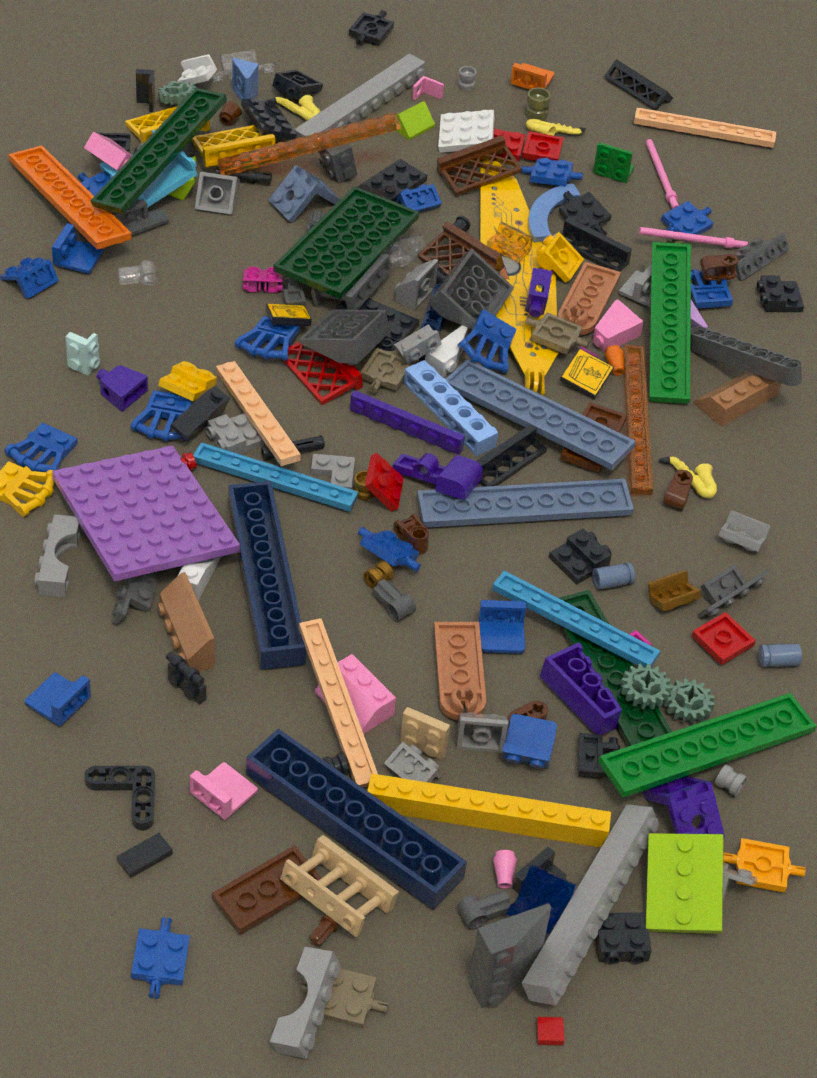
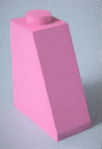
[84,132,132,171]
[593,299,644,353]

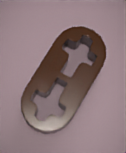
[508,701,548,729]

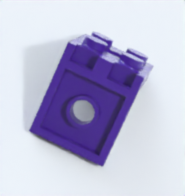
[643,776,725,837]

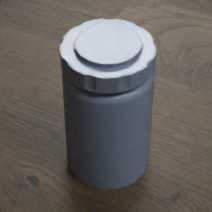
[592,562,635,590]
[758,644,802,667]

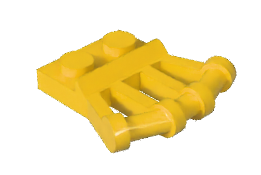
[0,461,54,517]

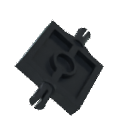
[348,10,394,46]
[559,191,612,236]

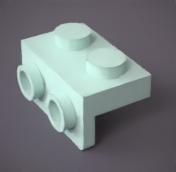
[65,332,100,375]

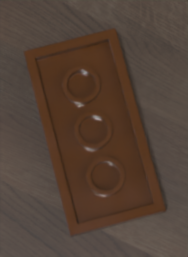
[560,402,627,473]
[212,845,321,934]

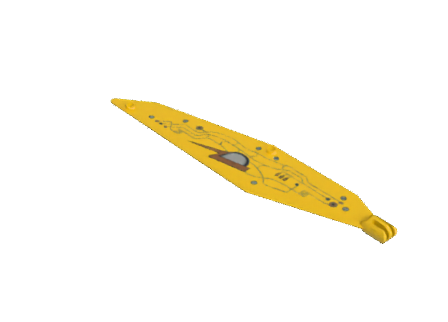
[480,159,558,396]

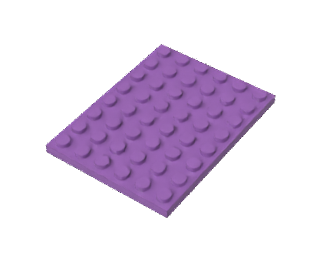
[52,446,240,582]

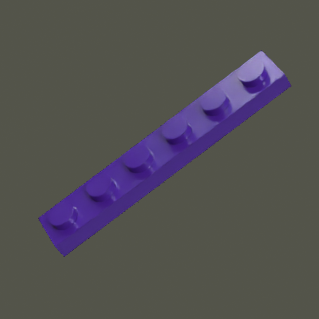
[350,390,465,455]

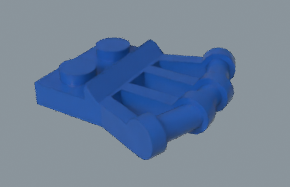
[691,269,733,308]
[457,309,517,374]
[235,316,300,361]
[130,390,193,442]
[4,423,78,472]

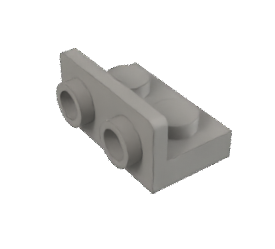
[394,325,442,364]
[384,741,442,783]

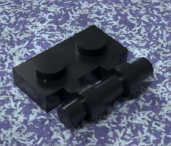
[166,652,206,705]
[578,733,620,778]

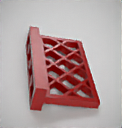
[281,342,363,405]

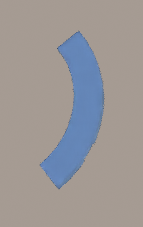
[528,183,580,242]

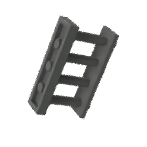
[311,253,392,310]

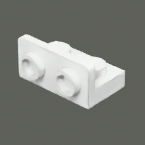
[178,54,217,84]

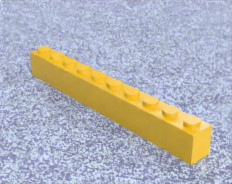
[368,773,611,848]

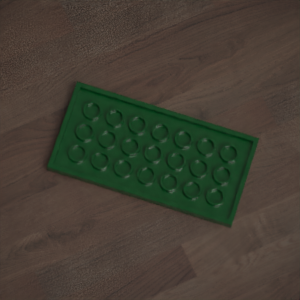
[273,186,419,299]

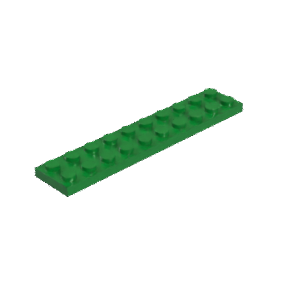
[649,242,691,404]
[598,693,817,798]

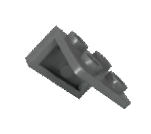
[315,136,357,184]

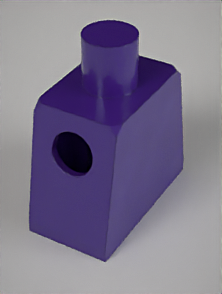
[525,267,552,318]
[96,365,148,412]

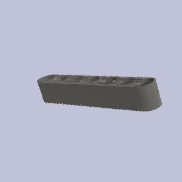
[690,326,802,386]

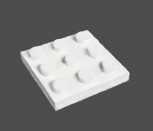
[438,110,495,153]

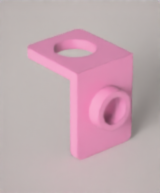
[412,76,444,100]

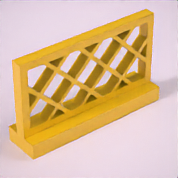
[125,106,210,143]
[192,125,276,167]

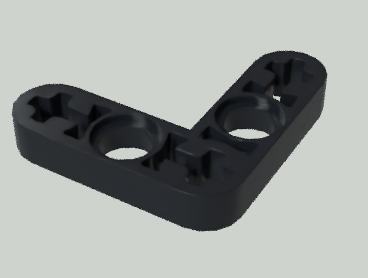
[84,766,155,831]

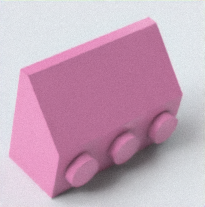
[315,654,396,734]

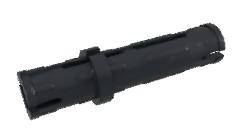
[215,166,272,184]
[261,435,325,460]

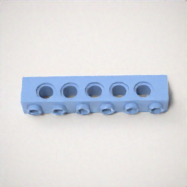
[404,360,498,457]

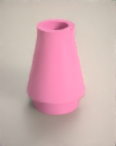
[493,850,517,889]

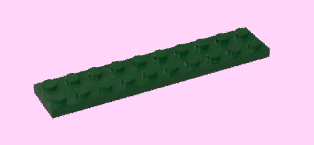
[91,88,227,214]
[559,590,672,746]

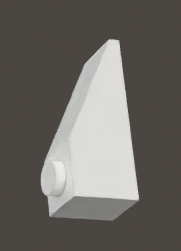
[425,325,468,378]
[178,556,222,600]

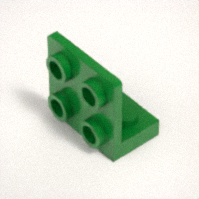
[593,142,635,183]

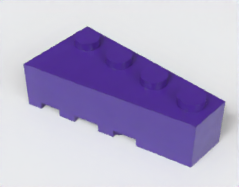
[540,642,622,735]

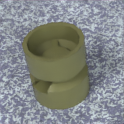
[525,88,551,121]

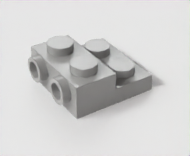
[206,413,265,454]

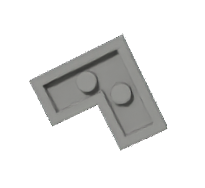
[311,454,355,490]

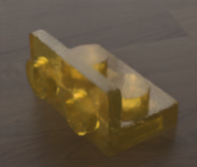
[487,222,533,263]

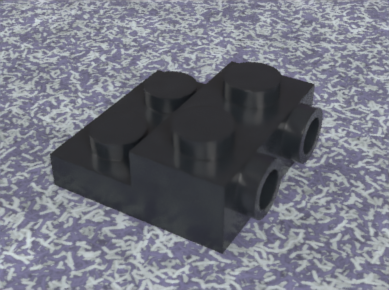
[272,69,323,101]
[756,275,804,312]
[549,528,612,585]
[595,912,652,964]

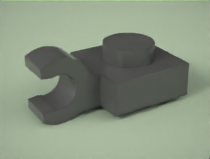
[283,278,306,307]

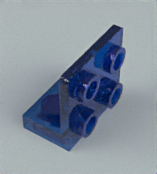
[507,865,577,935]

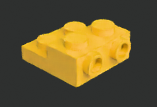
[535,232,584,283]
[158,361,217,401]

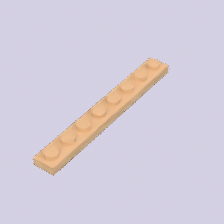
[634,108,776,148]
[216,361,301,466]
[299,618,378,788]

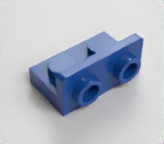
[396,184,442,212]

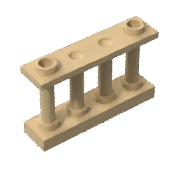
[280,835,399,937]

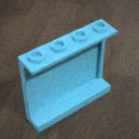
[99,130,198,208]

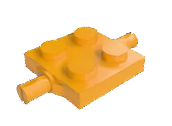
[723,838,806,893]

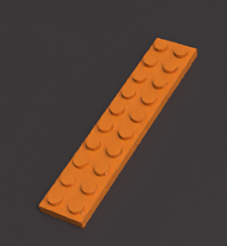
[8,145,132,249]

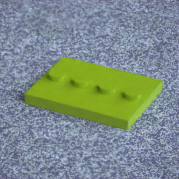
[646,833,724,934]

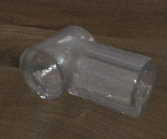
[118,260,158,286]

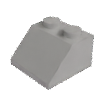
[195,172,240,215]
[395,259,438,311]
[457,712,508,753]

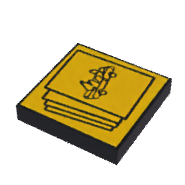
[265,304,312,326]
[560,348,614,400]

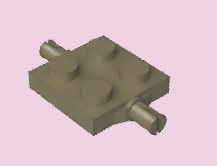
[525,312,589,355]
[360,348,413,393]
[301,969,389,1028]

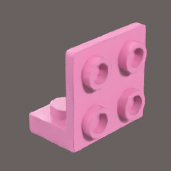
[190,762,258,820]

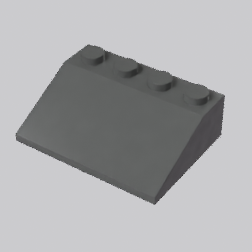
[428,248,514,329]
[299,309,389,365]
[469,903,551,1008]

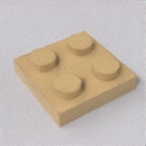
[400,707,450,760]

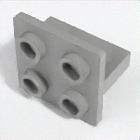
[619,264,651,308]

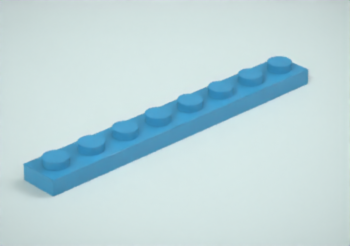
[193,442,358,512]
[492,571,660,668]

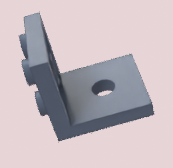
[269,165,341,223]

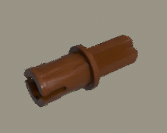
[309,915,339,946]

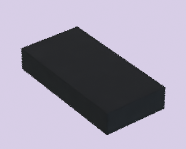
[117,833,173,878]

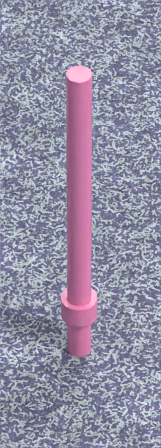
[646,139,679,209]
[638,227,748,249]

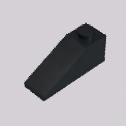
[170,386,230,440]

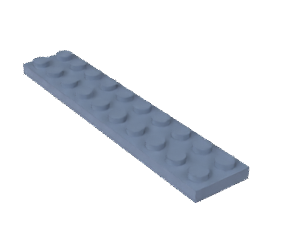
[446,359,636,470]
[417,479,634,527]

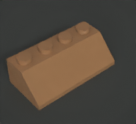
[694,371,781,427]
[157,572,215,672]

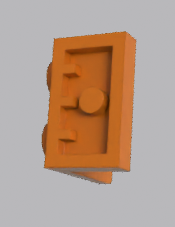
[510,63,555,90]

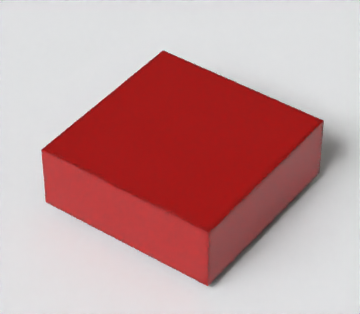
[536,1017,565,1045]

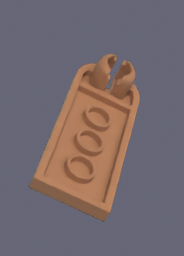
[558,262,621,335]
[434,622,486,720]

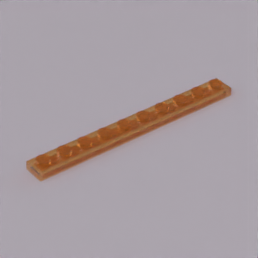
[217,112,401,175]
[623,345,653,495]

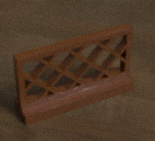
[437,135,522,196]
[417,221,505,275]

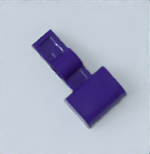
[393,453,483,500]

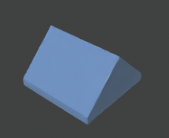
[232,58,259,101]

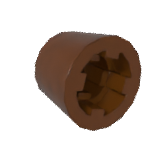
[219,101,242,125]

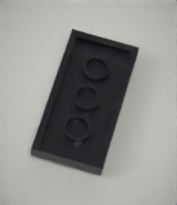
[241,97,297,141]
[357,159,428,202]
[335,298,419,342]

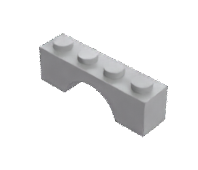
[35,514,81,598]
[270,947,341,1059]

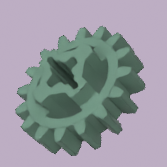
[158,81,196,105]
[620,664,672,709]
[664,678,715,724]

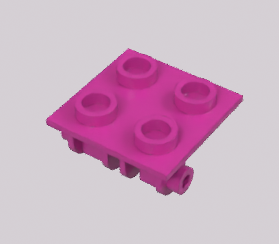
[243,266,282,293]

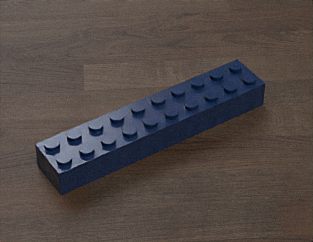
[228,481,306,669]
[246,728,467,910]

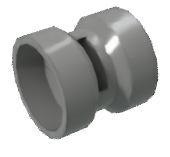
[458,66,476,91]
[715,764,747,797]

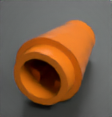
[604,345,625,376]

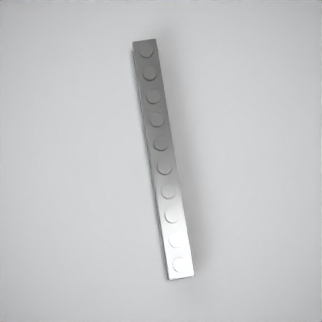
[294,53,426,153]
[522,804,659,1006]

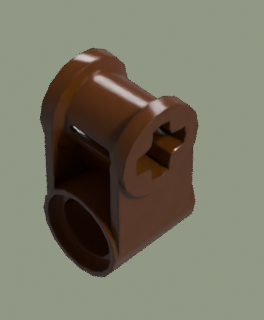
[700,254,738,281]
[663,470,693,510]
[393,514,429,555]

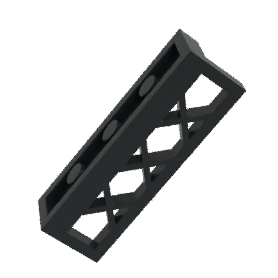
[604,59,673,110]
[561,217,632,272]
[477,424,547,487]

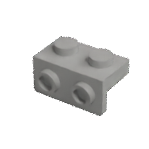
[718,510,770,552]

